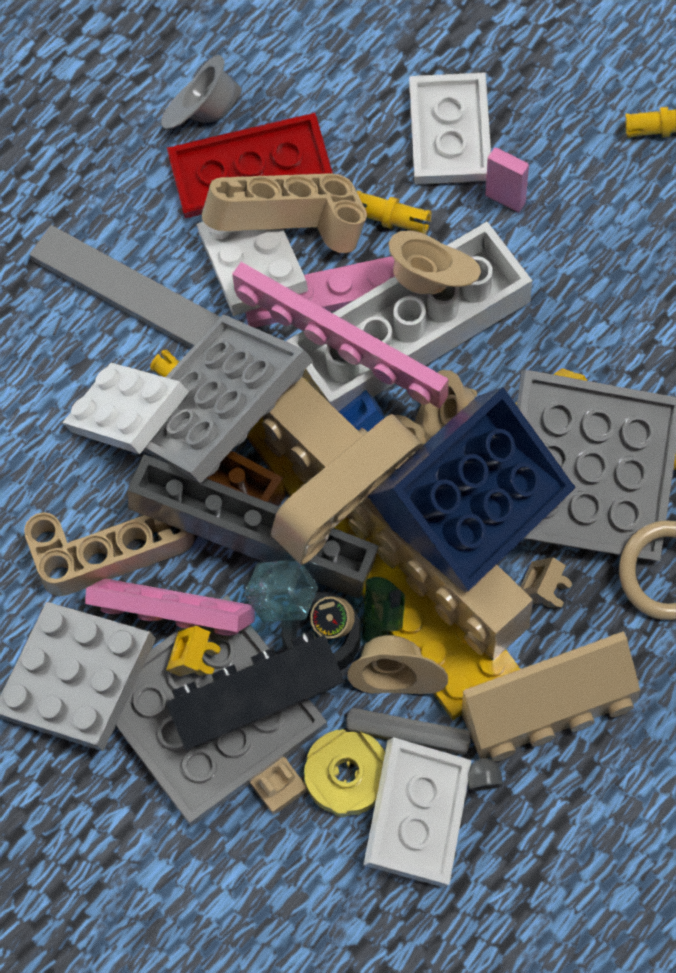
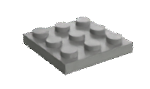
[0,602,156,751]

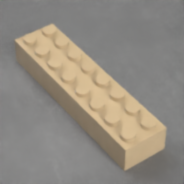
[262,377,533,661]

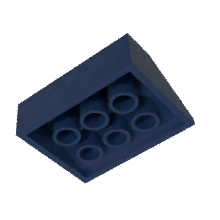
[368,387,576,592]

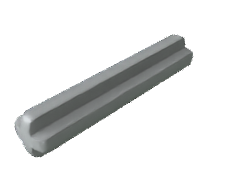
[346,708,471,755]

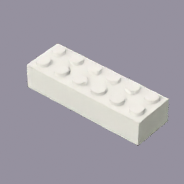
[286,222,532,412]

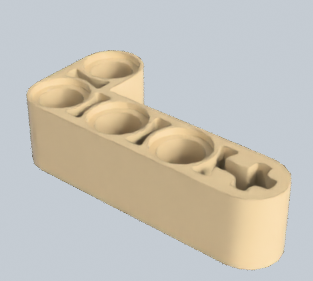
[202,174,367,253]
[271,414,423,565]
[24,512,195,597]

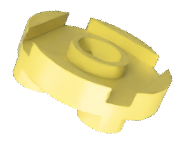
[305,730,385,817]

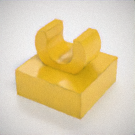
[166,626,221,677]

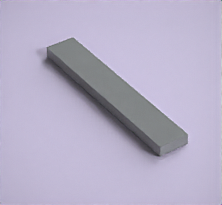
[29,225,220,349]

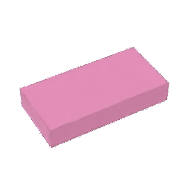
[485,148,529,212]

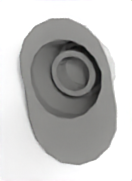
[161,55,242,130]

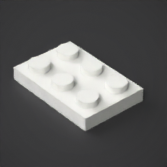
[409,73,491,184]
[197,222,308,316]
[62,363,189,454]
[364,738,472,887]

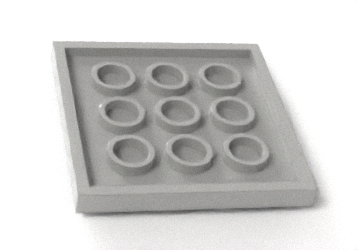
[143,314,313,484]
[517,370,676,562]
[115,595,328,827]

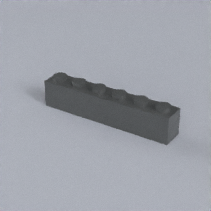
[127,455,378,599]

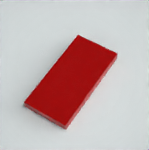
[167,113,333,219]

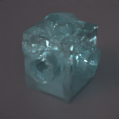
[244,560,318,622]

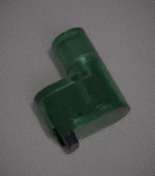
[362,577,405,642]

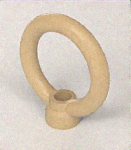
[619,520,676,620]

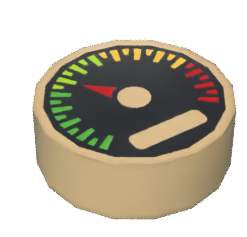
[310,597,355,638]

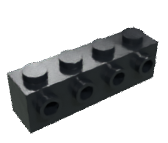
[166,631,345,750]

